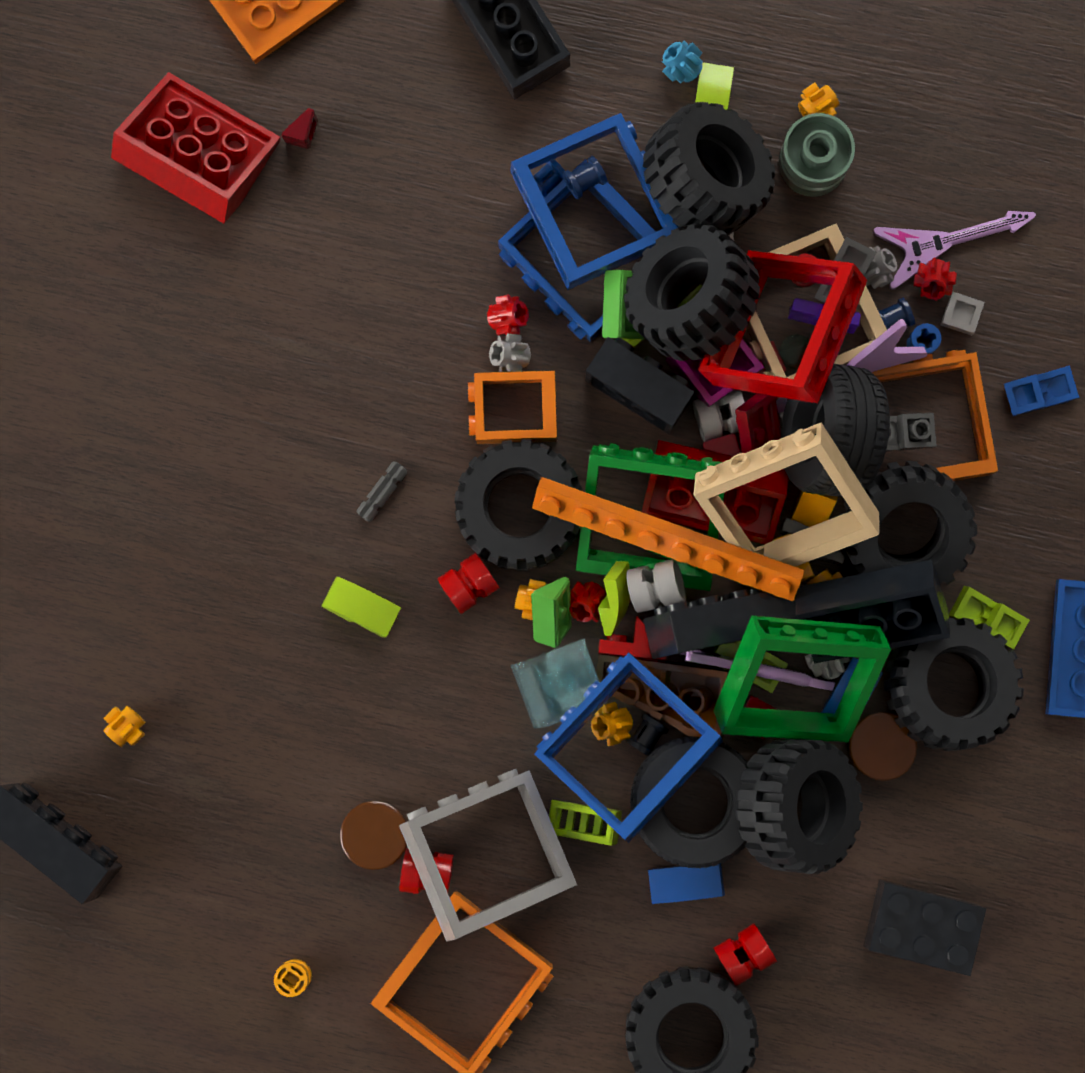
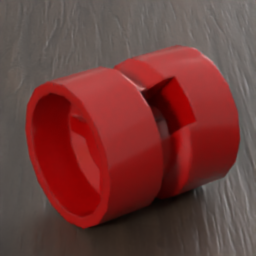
[437,552,500,615]
[399,847,454,894]
[713,923,777,987]

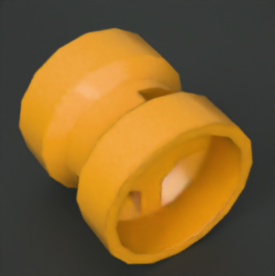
[274,959,312,997]

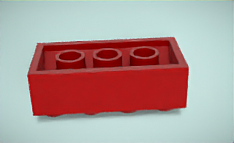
[641,440,789,544]

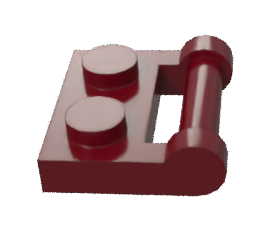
[735,393,781,453]

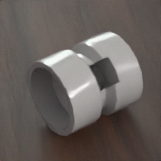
[693,389,745,442]
[627,559,686,613]

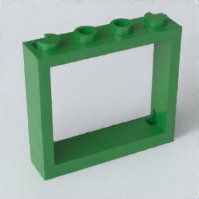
[576,443,725,591]
[713,616,891,742]

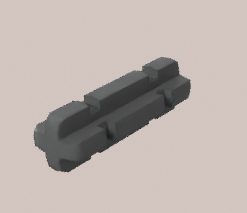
[357,461,407,522]

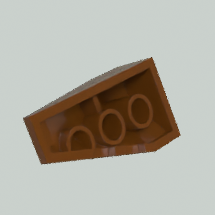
[596,654,730,740]

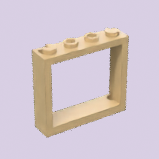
[746,223,887,398]
[693,422,879,567]

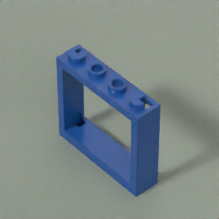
[510,113,679,290]
[498,159,656,342]
[534,653,723,843]

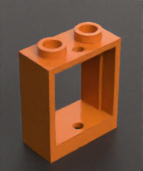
[468,371,557,444]

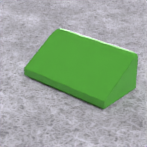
[602,270,644,340]
[531,577,571,648]

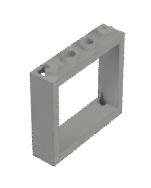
[399,769,577,942]

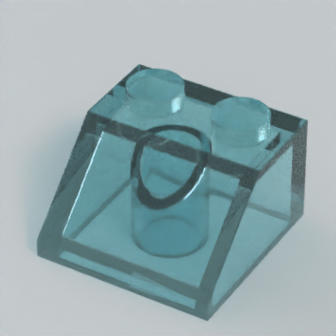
[511,639,607,729]

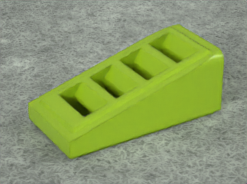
[549,800,622,846]

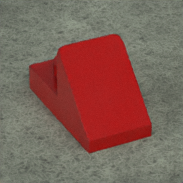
[598,616,667,661]

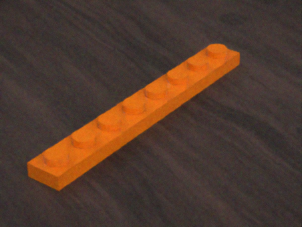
[532,477,805,601]

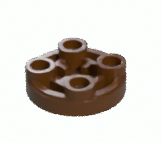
[847,712,917,781]
[340,801,407,870]

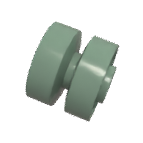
[778,113,855,197]

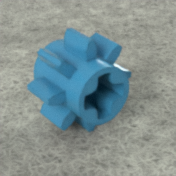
[662,41,703,83]

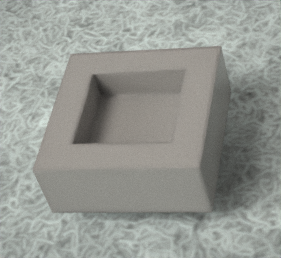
[940,292,985,336]

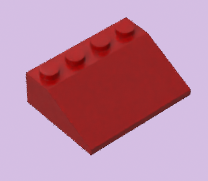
[111,72,281,224]

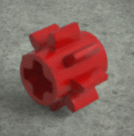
[914,258,957,301]
[487,294,529,335]
[569,581,606,623]

